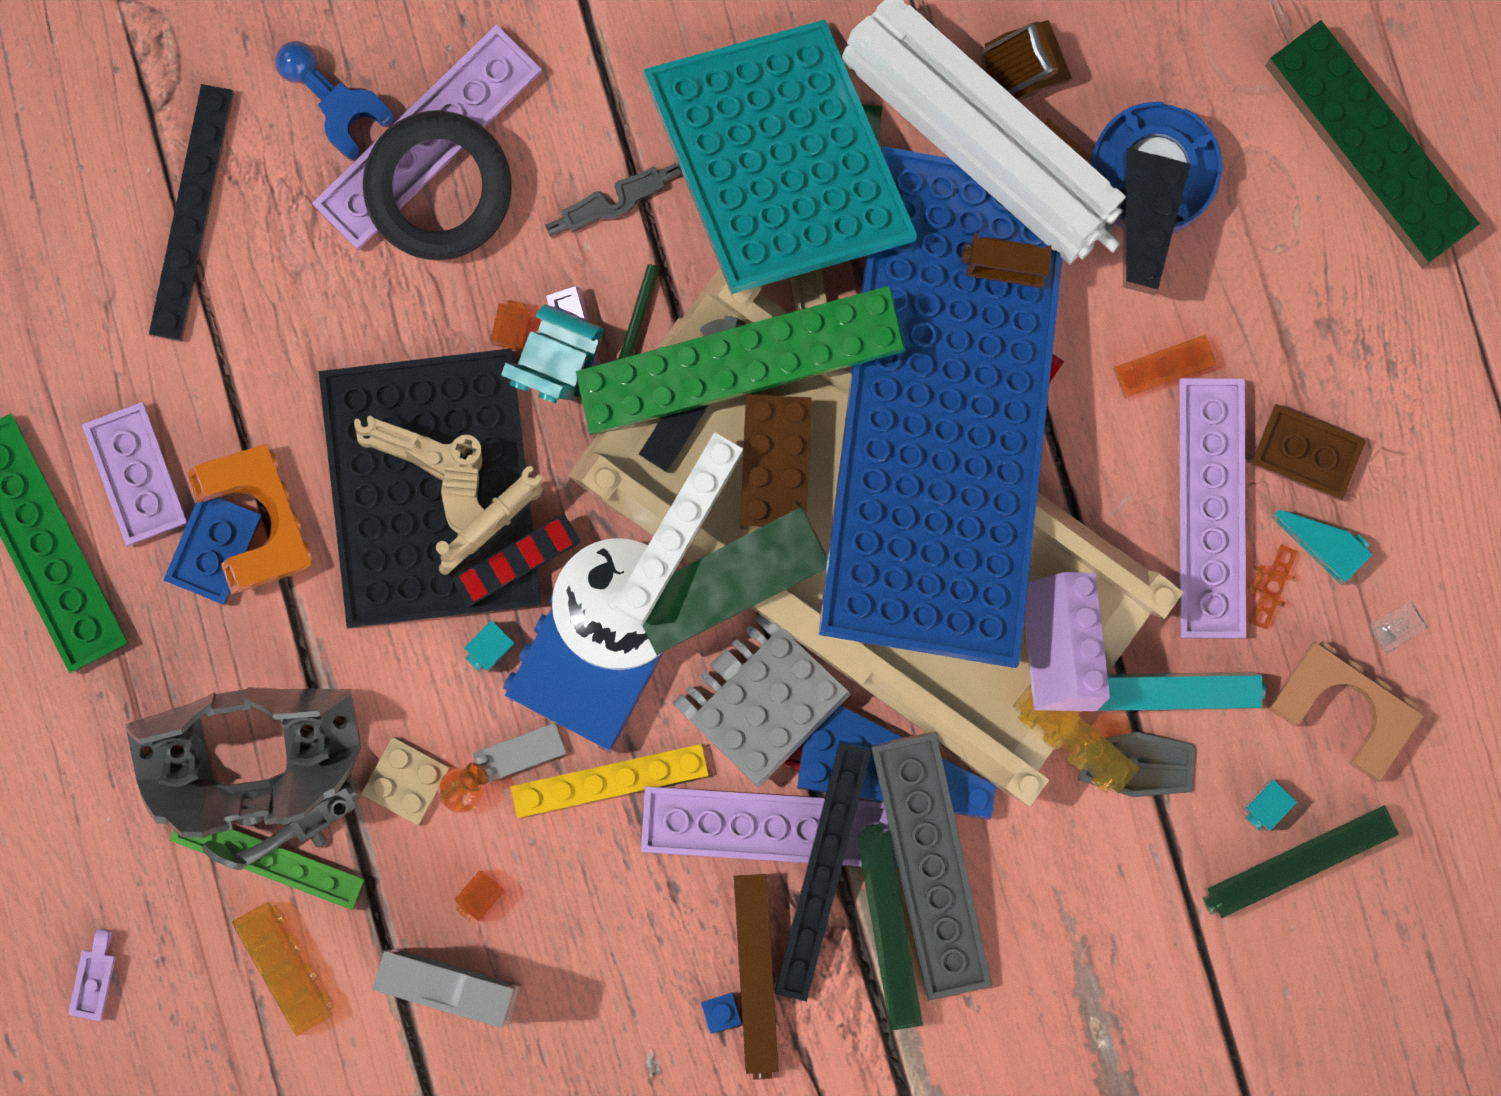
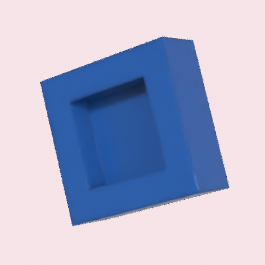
[701,992,742,1034]

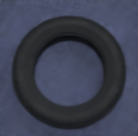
[363,110,512,260]

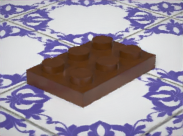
[1250,404,1366,501]

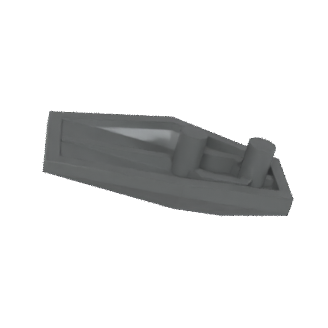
[1078,732,1194,797]

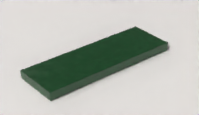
[641,507,828,655]

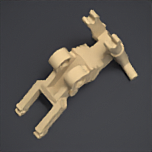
[354,416,543,575]

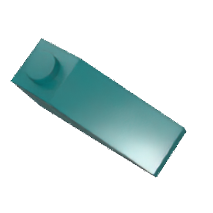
[1271,510,1373,585]

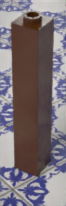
[733,874,779,1080]

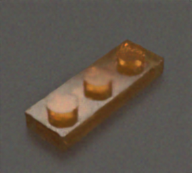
[1113,334,1217,399]

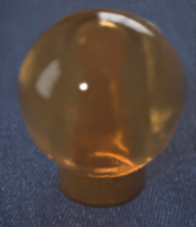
[438,763,489,813]

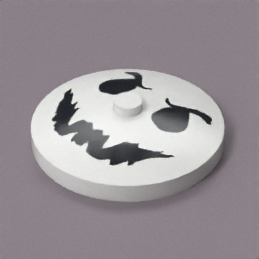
[552,538,675,670]

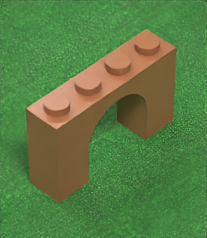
[1268,641,1424,782]

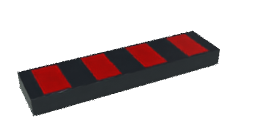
[452,513,581,608]

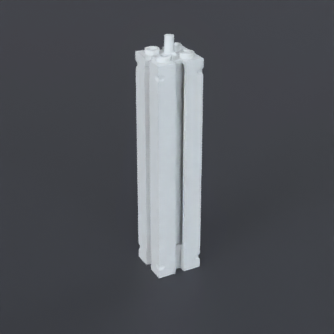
[842,0,1126,265]

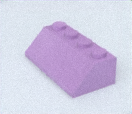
[1024,572,1110,711]

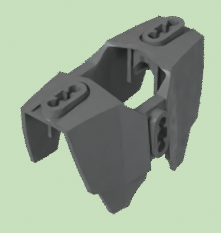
[125,687,361,838]

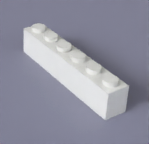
[614,432,743,625]

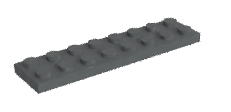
[871,732,992,1001]

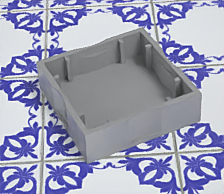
[372,949,521,1028]

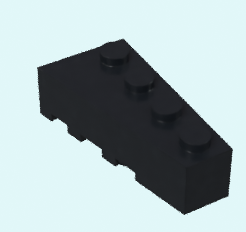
[1123,148,1190,295]

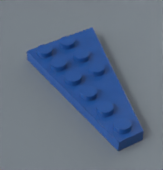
[796,705,996,820]

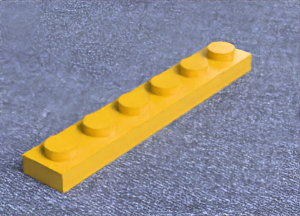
[510,744,709,818]

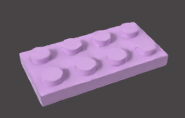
[82,402,188,547]

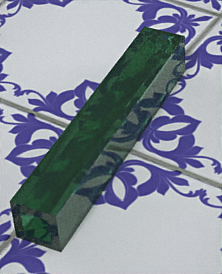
[1202,805,1399,919]
[856,824,923,1031]

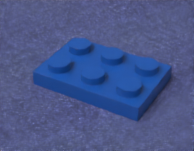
[163,497,263,606]

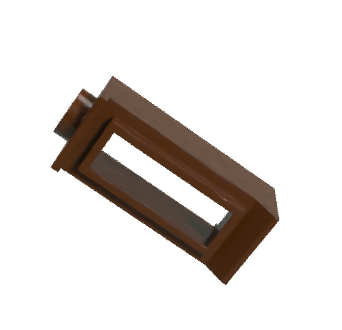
[962,233,1052,288]

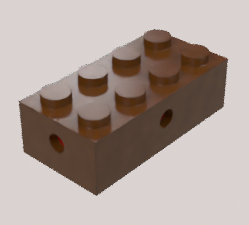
[740,395,812,530]

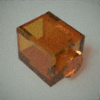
[490,300,532,352]
[454,870,506,922]

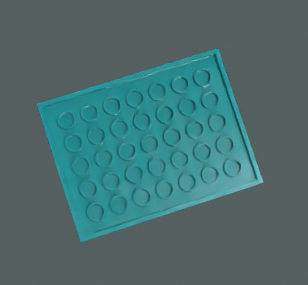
[643,20,917,294]

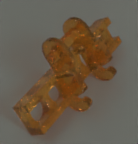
[1246,544,1297,630]

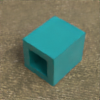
[464,620,516,672]
[1243,779,1297,831]

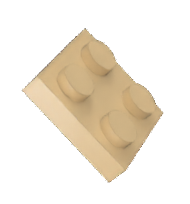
[361,737,450,826]

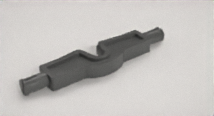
[545,163,681,237]

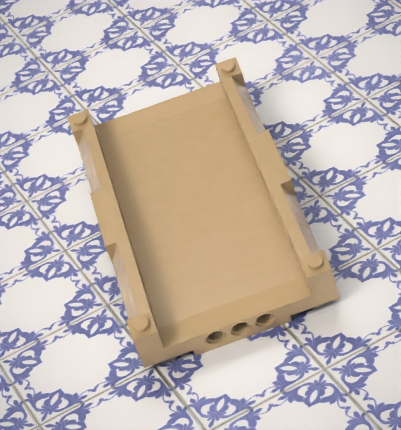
[567,267,1184,807]

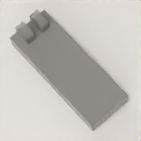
[473,723,567,785]

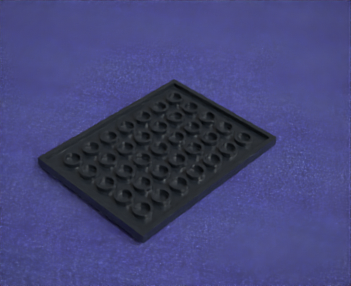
[318,348,542,629]

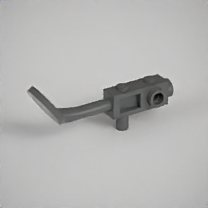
[202,782,359,870]

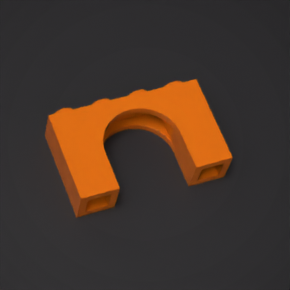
[187,443,312,595]

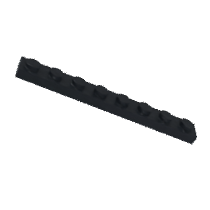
[149,84,234,342]
[775,740,872,1002]

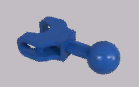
[275,41,395,161]

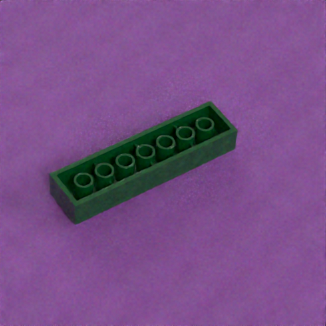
[1265,20,1480,269]

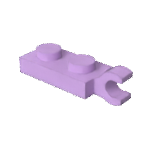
[68,929,116,1021]

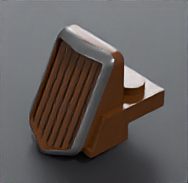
[981,20,1072,100]

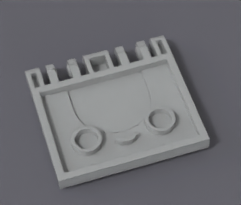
[672,614,851,788]

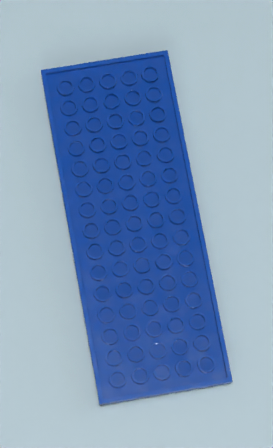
[818,146,1063,668]

